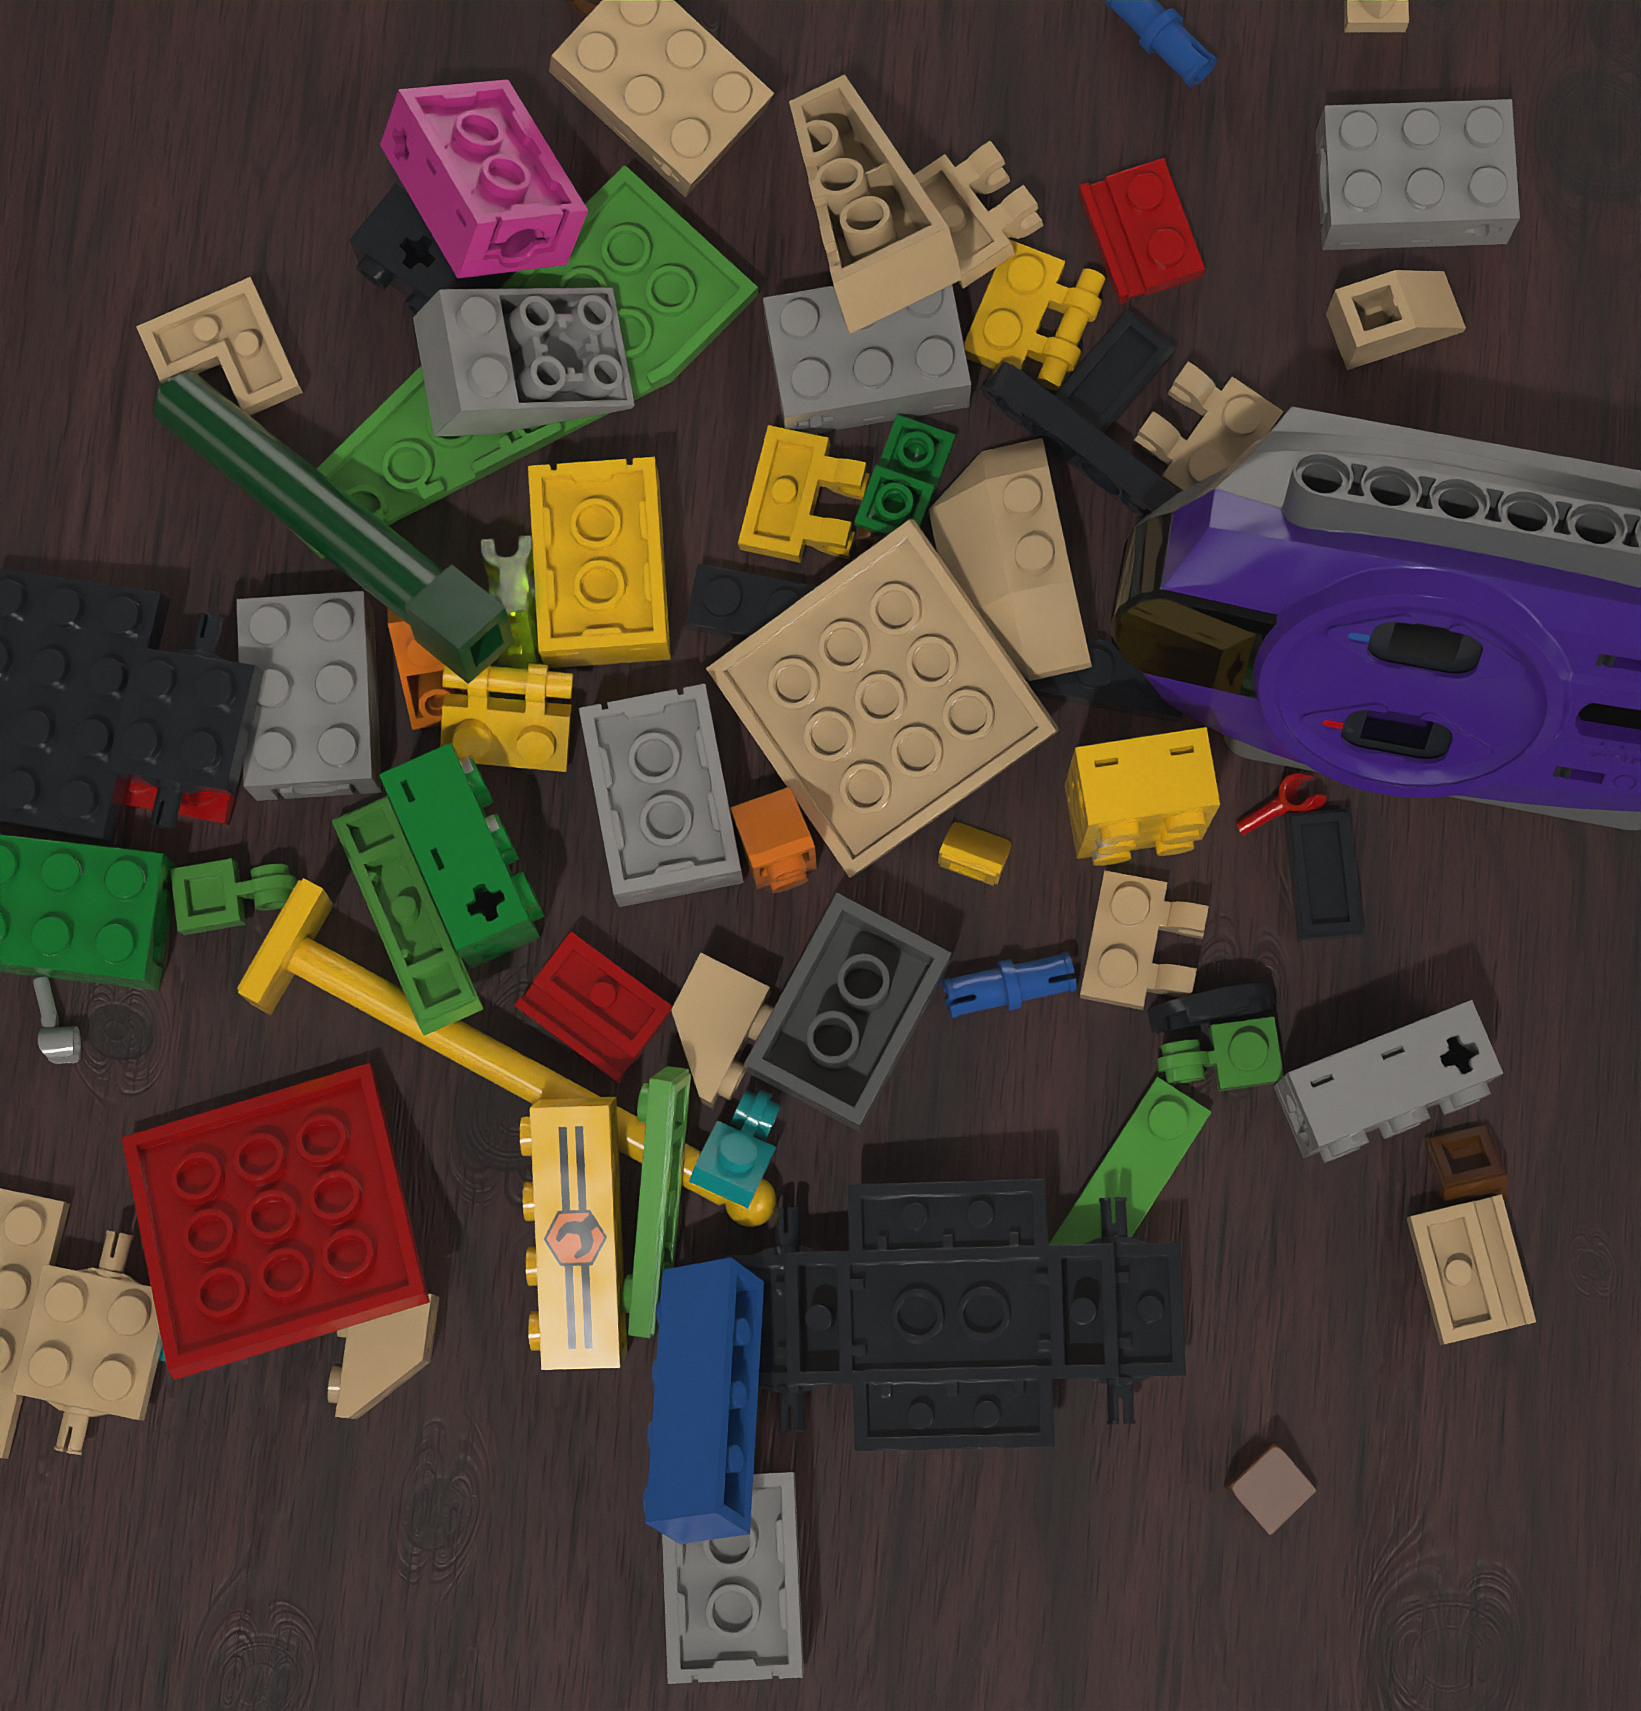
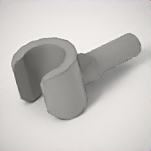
[33,977,81,1064]

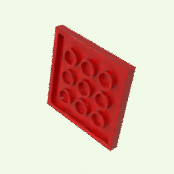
[121,1063,430,1380]

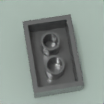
[744,893,952,1133]

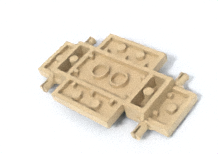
[0,1188,162,1459]

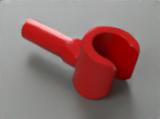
[1235,773,1326,836]

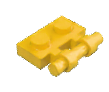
[964,239,1105,391]
[440,663,573,772]

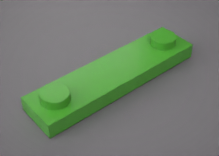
[332,796,483,1036]
[621,1066,691,1338]
[1049,1077,1212,1245]

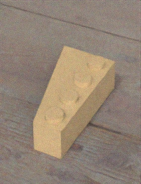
[789,74,963,335]

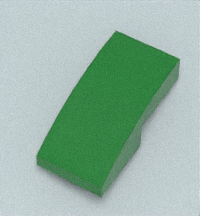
[854,414,956,536]

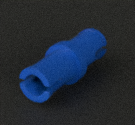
[1105,0,1217,88]
[942,951,1077,1019]

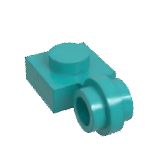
[689,1089,781,1208]

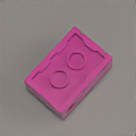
[380,79,588,278]

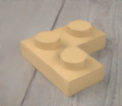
[136,277,303,416]

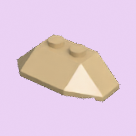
[929,438,1092,681]

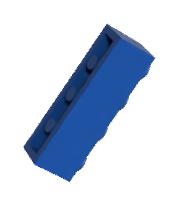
[643,1257,764,1544]

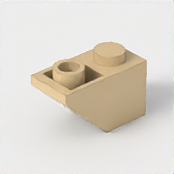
[1326,270,1466,370]
[671,953,774,1109]
[328,1294,440,1419]

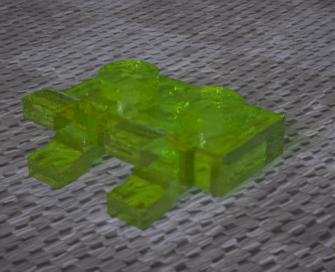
[481,535,540,669]

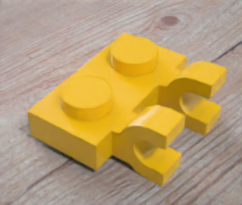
[738,425,870,563]

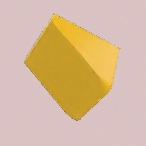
[938,822,1011,886]

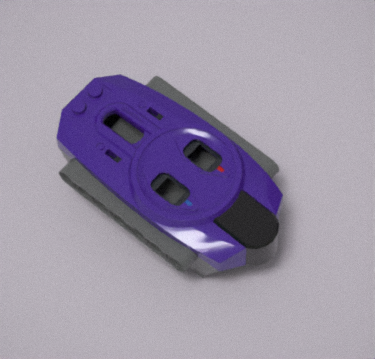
[1110,406,1641,830]

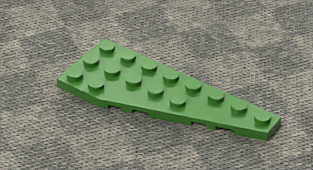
[289,165,759,559]

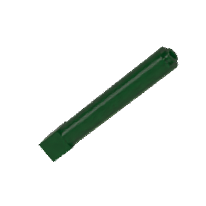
[154,372,515,684]

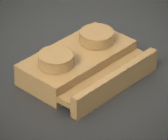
[1407,1194,1536,1345]

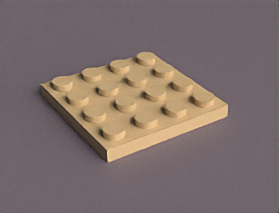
[706,519,1060,878]

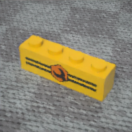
[520,1097,628,1370]

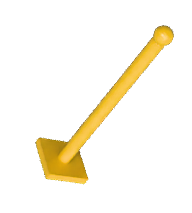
[237,878,777,1227]

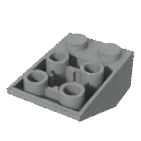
[413,288,635,437]

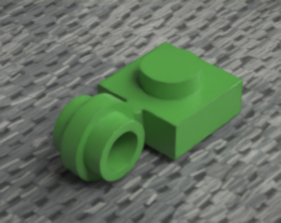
[170,858,297,935]
[1157,1016,1284,1091]

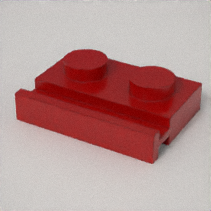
[1078,158,1205,305]
[515,931,673,1084]

